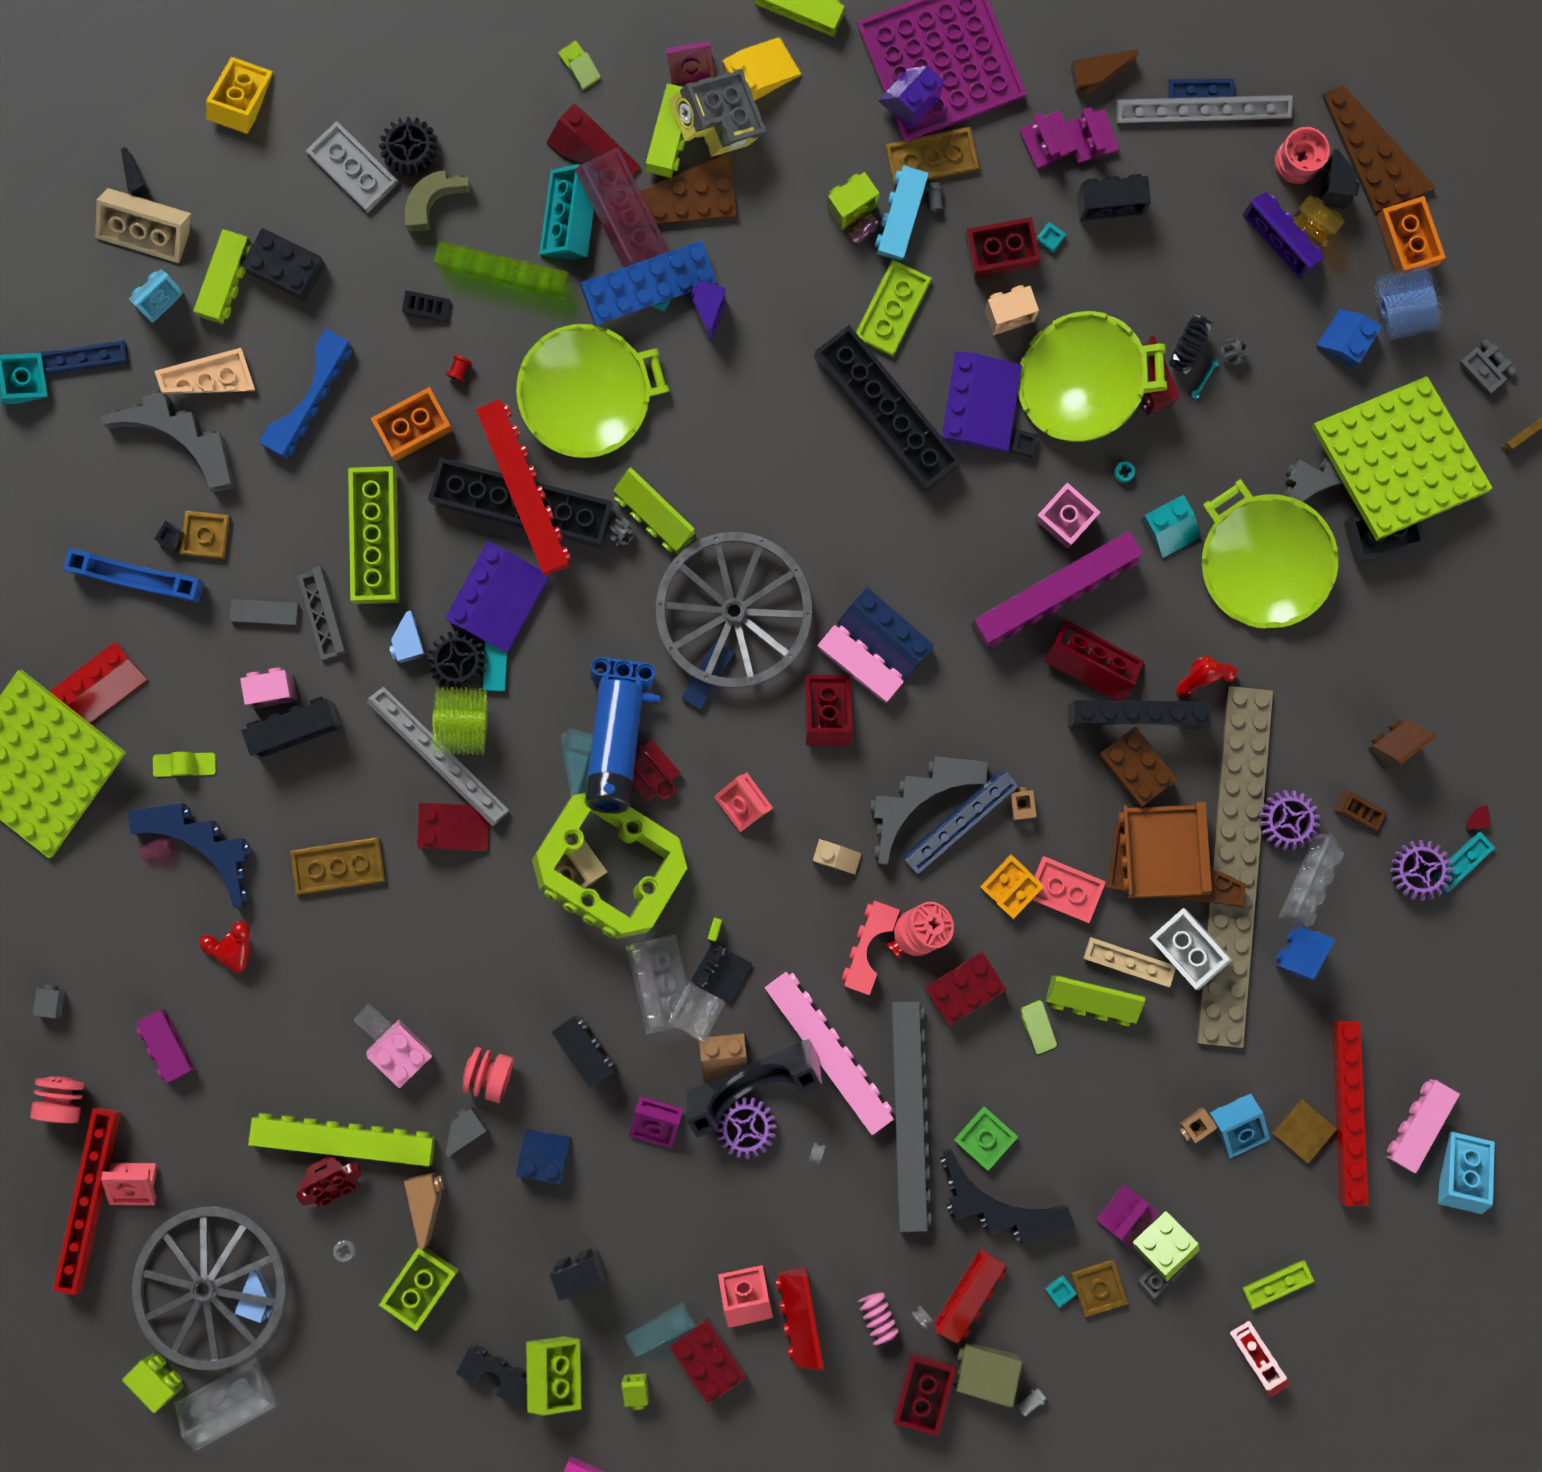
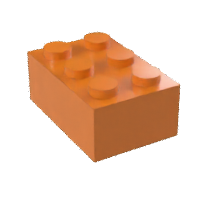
[1376,196,1446,278]
[371,387,454,462]

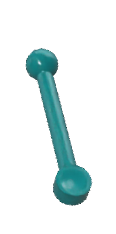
[1191,359,1219,400]

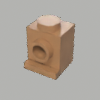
[1009,787,1037,821]
[1179,1108,1217,1143]

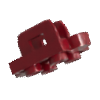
[632,739,681,803]
[296,1155,362,1208]

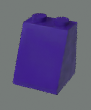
[879,66,944,130]

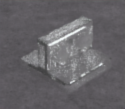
[667,983,725,1042]

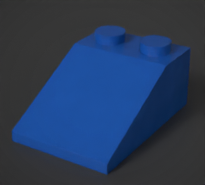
[1275,927,1335,980]

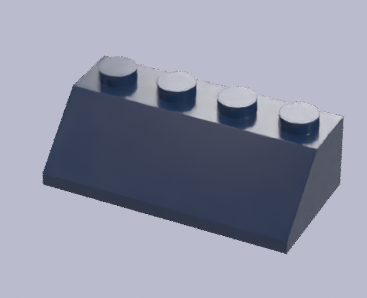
[837,587,934,681]

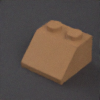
[699,1033,747,1083]

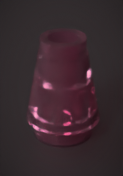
[848,213,881,245]
[139,836,175,860]

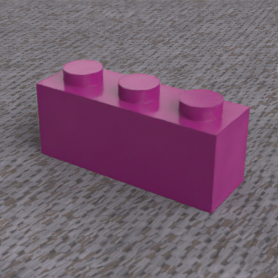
[136,1009,196,1083]

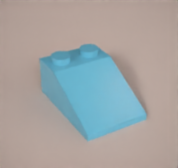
[129,269,184,323]
[1438,1132,1495,1214]

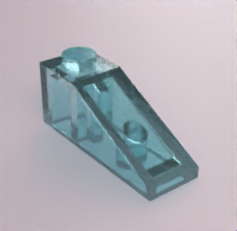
[560,728,593,797]
[624,1302,695,1357]

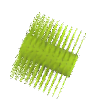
[431,686,488,755]

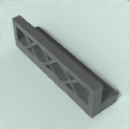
[297,566,348,661]

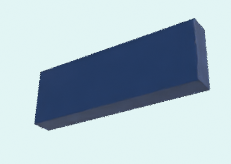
[1168,79,1235,98]
[681,641,734,710]

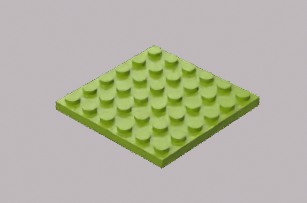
[1312,376,1493,540]
[0,670,126,858]

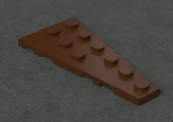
[1322,85,1436,214]
[604,152,737,231]
[1107,822,1246,907]

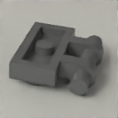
[1459,338,1517,395]

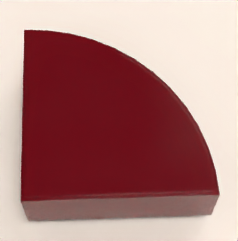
[1466,805,1490,830]

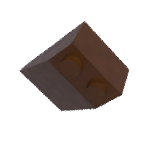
[1368,719,1437,769]

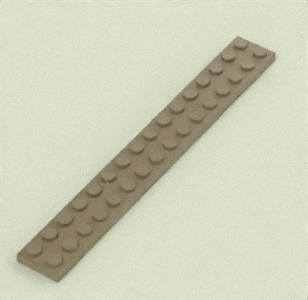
[1197,686,1273,1048]

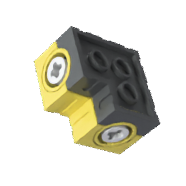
[669,69,767,157]

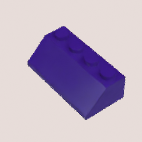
[1243,192,1324,280]

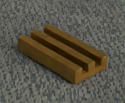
[1501,417,1542,453]

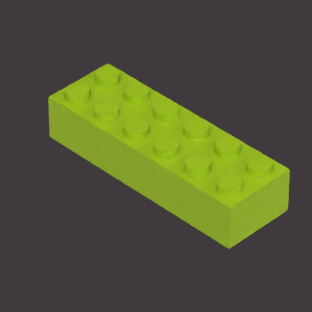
[348,466,399,604]

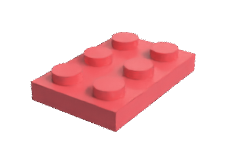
[1032,856,1106,923]

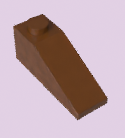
[1071,49,1138,94]

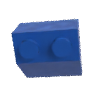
[1316,309,1382,369]

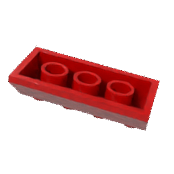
[50,642,148,724]
[933,1248,1007,1343]

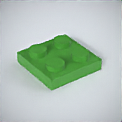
[954,1106,1018,1171]

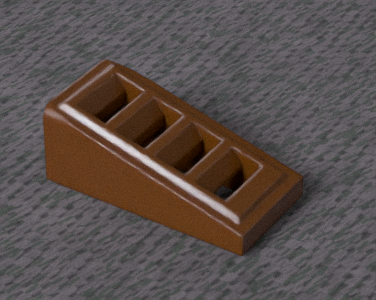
[1334,791,1387,832]

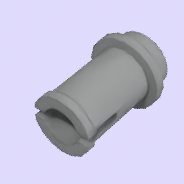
[1017,1388,1047,1417]

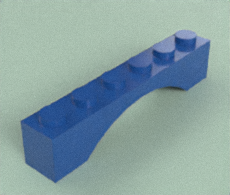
[259,328,352,459]
[63,548,205,604]

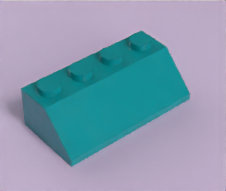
[539,164,599,260]

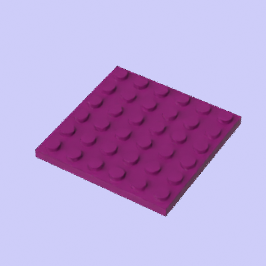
[857,0,1027,142]

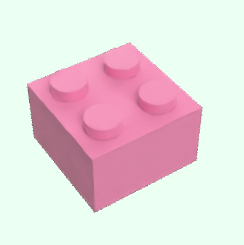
[1035,483,1100,549]
[240,667,298,709]
[366,1020,432,1088]

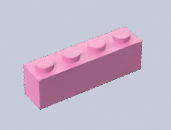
[817,625,904,704]
[1386,1079,1460,1173]

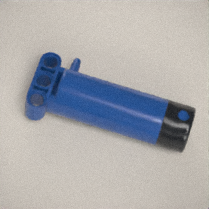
[584,657,661,814]

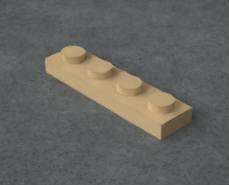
[1083,937,1176,987]

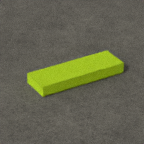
[1242,1260,1314,1310]

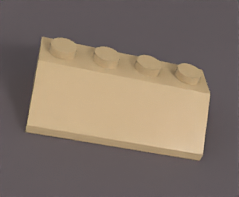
[95,188,191,263]

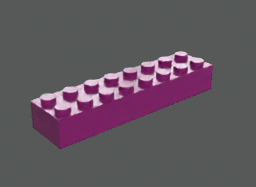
[971,530,1143,649]

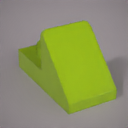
[558,41,601,90]

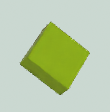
[707,917,723,941]

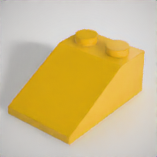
[722,37,801,101]
[206,57,273,134]

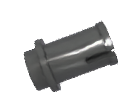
[925,182,943,212]

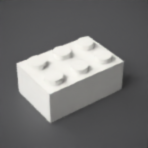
[1150,908,1232,990]

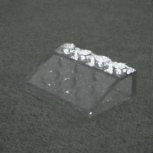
[1279,833,1344,928]

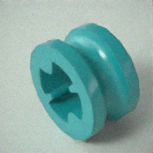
[1114,461,1135,483]

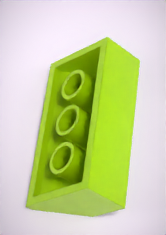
[613,467,696,555]
[1045,975,1146,1027]

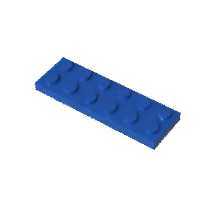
[579,240,717,326]

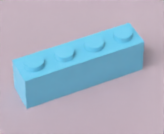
[875,165,929,261]

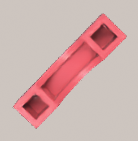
[841,901,900,995]

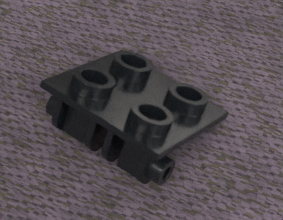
[691,941,752,1003]

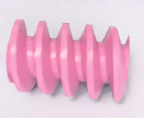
[857,1293,898,1345]

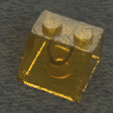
[1293,195,1345,247]

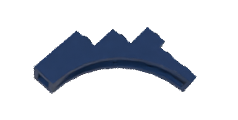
[127,803,251,908]

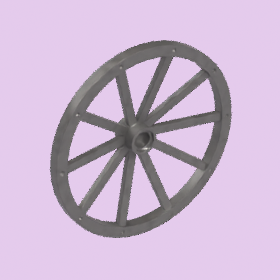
[656,532,812,688]
[132,1206,288,1370]

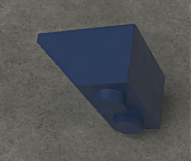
[516,1129,571,1184]

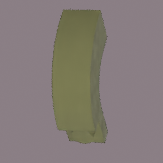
[405,170,471,232]

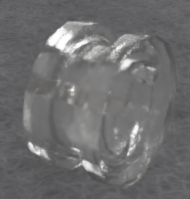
[809,1142,826,1164]
[333,1240,355,1262]
[912,1305,933,1328]

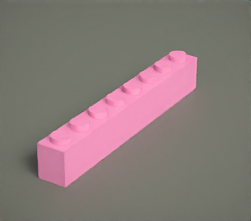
[764,972,894,1135]

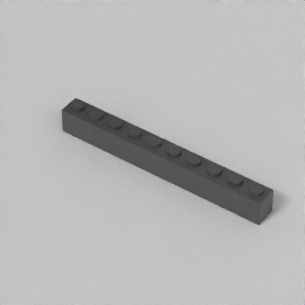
[891,1001,931,1232]

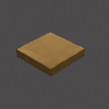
[180,511,231,560]
[1272,1099,1337,1163]
[1070,1259,1128,1317]

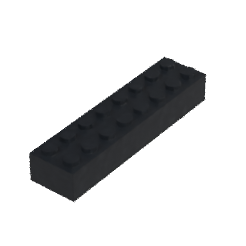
[814,325,961,493]
[428,457,614,549]

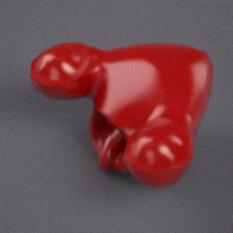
[1176,656,1238,699]
[199,921,251,973]

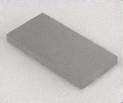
[306,121,399,213]

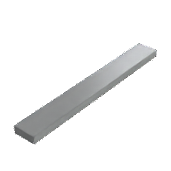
[1116,95,1293,123]
[367,686,510,826]

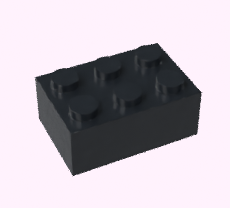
[1076,174,1151,221]
[242,228,325,302]
[1344,515,1426,565]
[551,1015,616,1088]
[549,1248,607,1301]

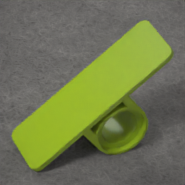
[153,752,216,777]
[1021,1000,1057,1054]

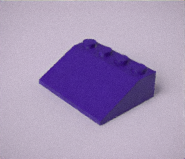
[942,351,1022,452]
[445,541,550,654]

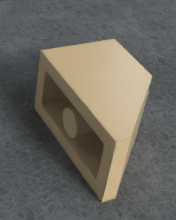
[812,839,862,875]

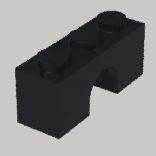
[456,1345,527,1406]

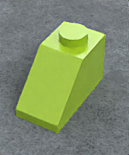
[622,1373,649,1410]

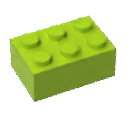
[379,1247,459,1331]
[526,1336,581,1415]

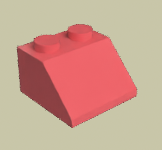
[718,1265,773,1328]

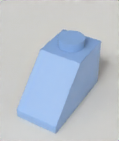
[390,611,426,663]
[235,1268,274,1323]

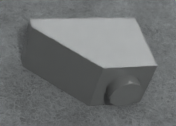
[445,1107,488,1157]

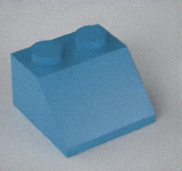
[1210,1094,1270,1159]

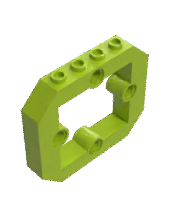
[532,793,687,939]

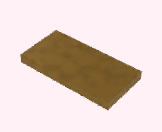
[885,127,980,188]
[290,837,386,895]

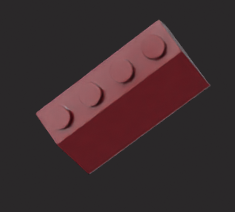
[1044,620,1144,701]

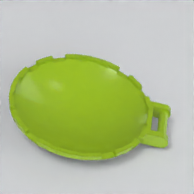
[1018,311,1167,442]
[516,324,669,458]
[1202,479,1338,629]

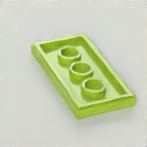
[856,259,932,357]

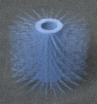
[1374,266,1443,340]

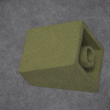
[952,1342,1022,1407]

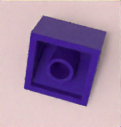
[691,280,726,340]

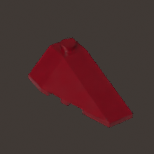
[546,103,641,184]

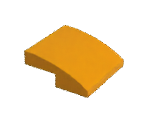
[980,854,1044,919]

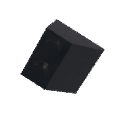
[1319,149,1360,209]

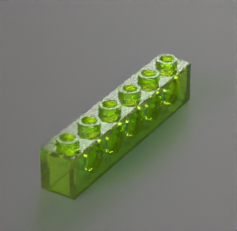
[434,241,570,300]

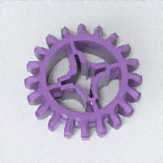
[1259,790,1320,851]
[1390,840,1453,901]
[715,1097,776,1159]

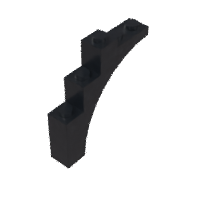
[939,1148,1076,1246]

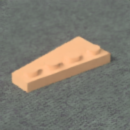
[154,348,255,394]

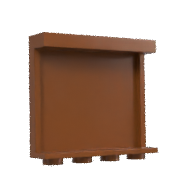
[1119,802,1212,898]

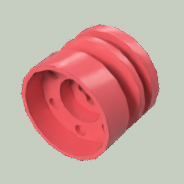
[1274,127,1330,184]
[894,902,954,956]
[462,1047,514,1103]
[30,1076,85,1123]

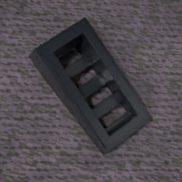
[121,147,149,197]
[402,290,451,322]

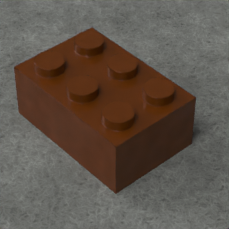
[1097,726,1177,808]

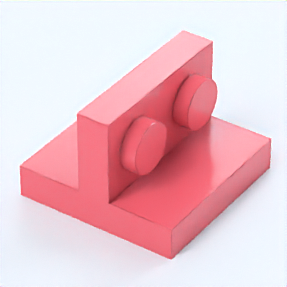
[714,772,773,832]
[101,1163,157,1205]

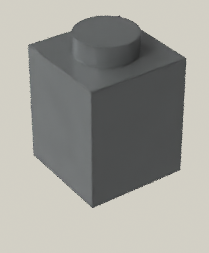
[32,984,65,1018]

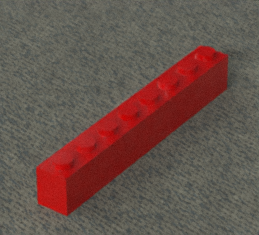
[476,399,571,576]
[1331,1021,1368,1206]
[53,1107,122,1295]

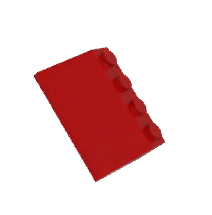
[775,1267,823,1370]

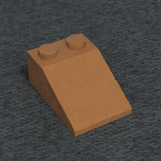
[404,1171,444,1250]

